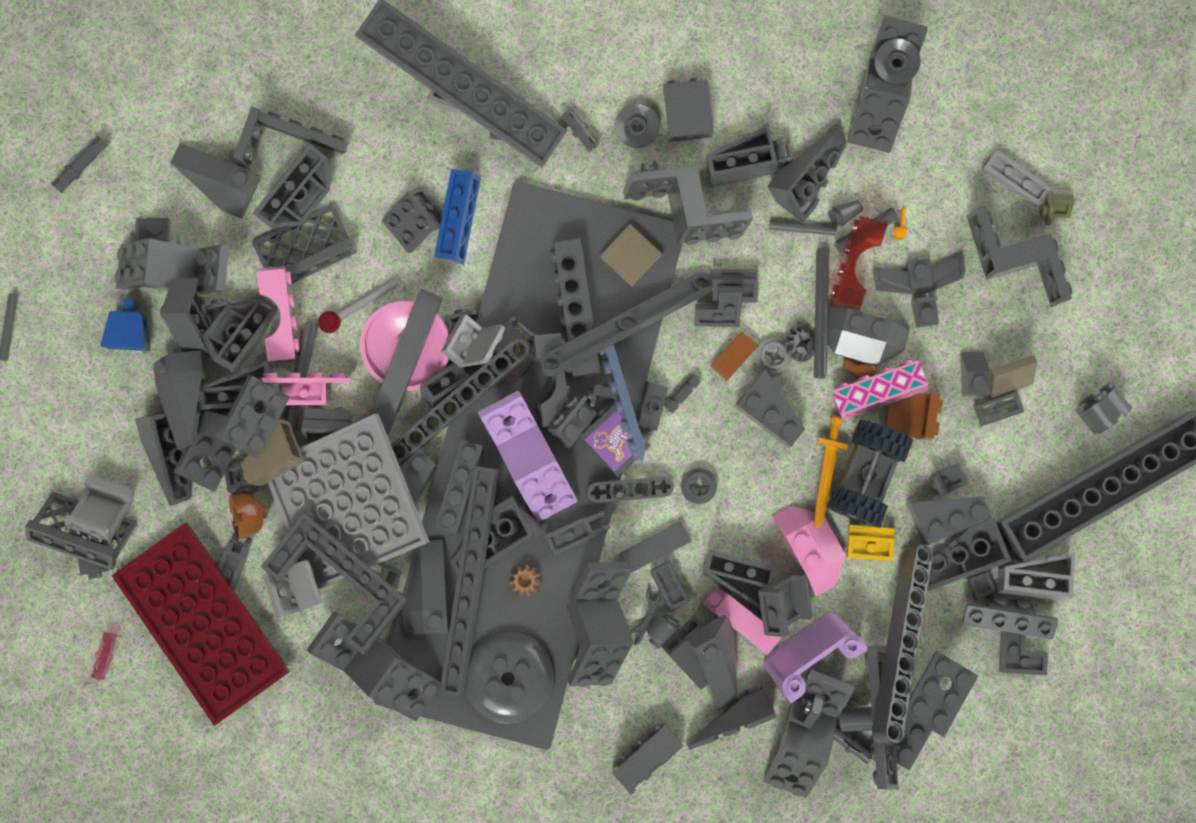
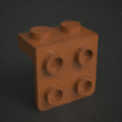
[885,392,943,441]

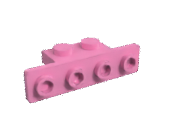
[257,373,351,405]

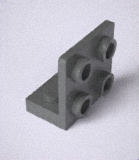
[382,188,442,253]

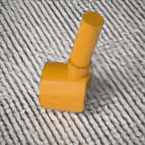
[893,208,907,240]

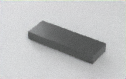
[621,522,691,573]

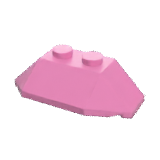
[772,506,846,597]

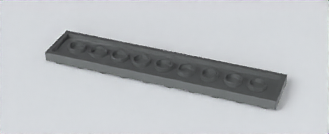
[355,0,567,168]

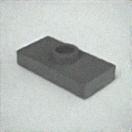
[636,381,668,431]
[650,561,690,612]

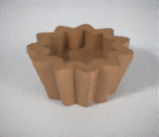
[509,564,542,596]

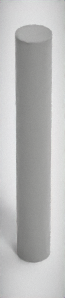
[337,278,399,320]

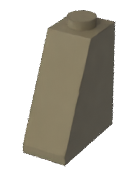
[241,419,304,486]

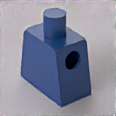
[101,299,150,351]

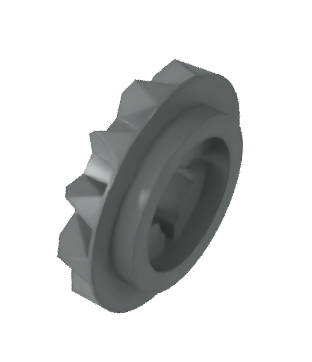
[784,326,815,362]
[681,468,717,504]

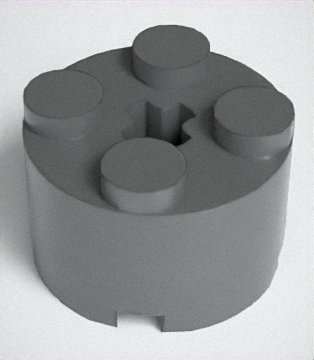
[1076,382,1132,435]

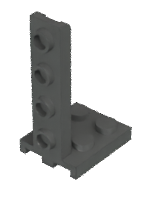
[233,106,348,168]

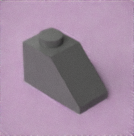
[960,352,991,397]
[420,363,469,409]

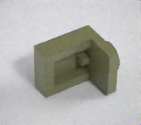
[1040,194,1075,225]

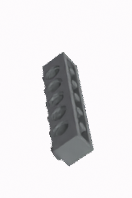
[550,238,600,378]

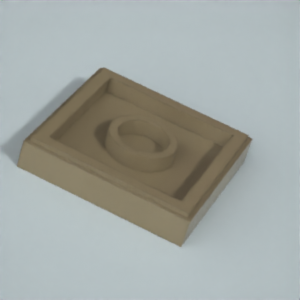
[599,224,663,288]
[989,355,1037,399]

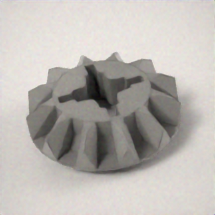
[756,338,792,374]

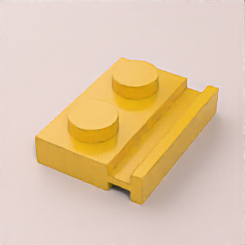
[846,525,895,562]

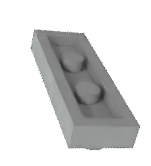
[982,150,1052,208]

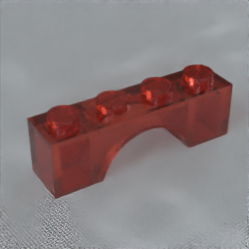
[830,216,888,311]

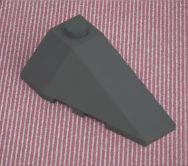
[135,411,192,506]

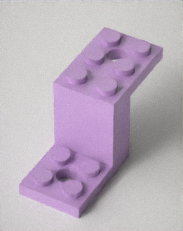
[478,390,578,523]

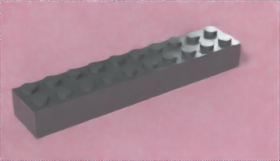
[996,410,1196,562]

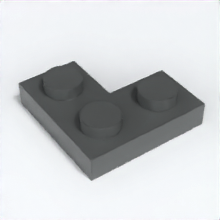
[694,287,742,327]
[999,631,1048,675]

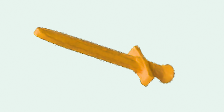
[815,416,849,528]

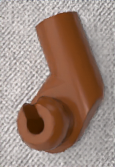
[842,358,877,378]

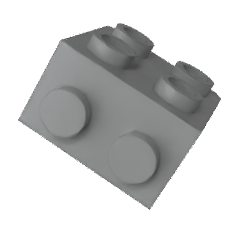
[441,314,505,367]
[263,560,321,619]

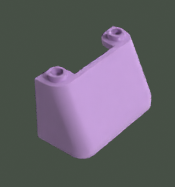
[763,613,868,703]

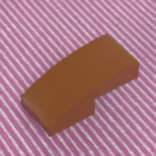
[710,331,759,381]

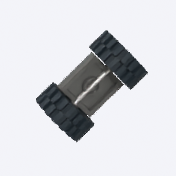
[826,420,913,528]

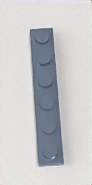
[599,344,646,461]

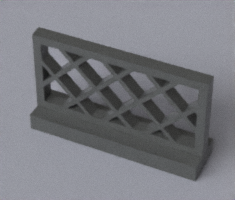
[252,203,356,286]
[25,492,137,570]

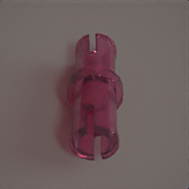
[90,631,118,680]

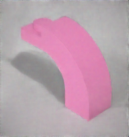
[703,586,782,655]

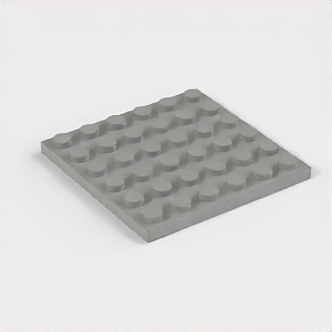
[268,414,430,589]

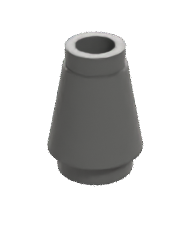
[828,200,863,227]

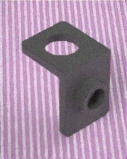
[446,309,478,336]
[378,562,402,588]

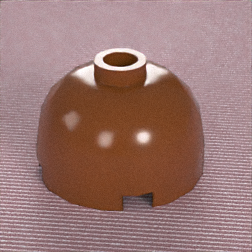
[229,493,267,539]

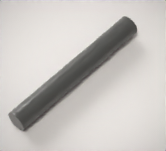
[769,221,837,236]
[0,294,18,361]

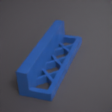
[434,169,481,265]

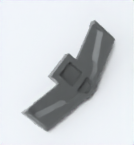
[872,255,965,296]

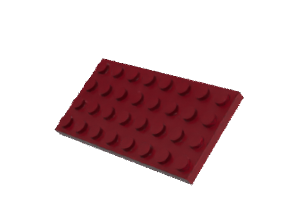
[112,523,290,726]

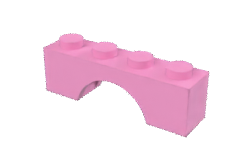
[257,266,300,361]

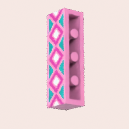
[832,360,928,420]

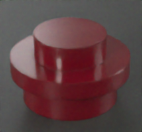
[318,311,341,334]

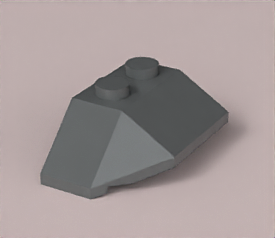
[252,143,330,228]
[203,297,279,372]
[827,307,909,366]

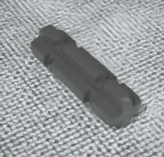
[664,374,701,413]

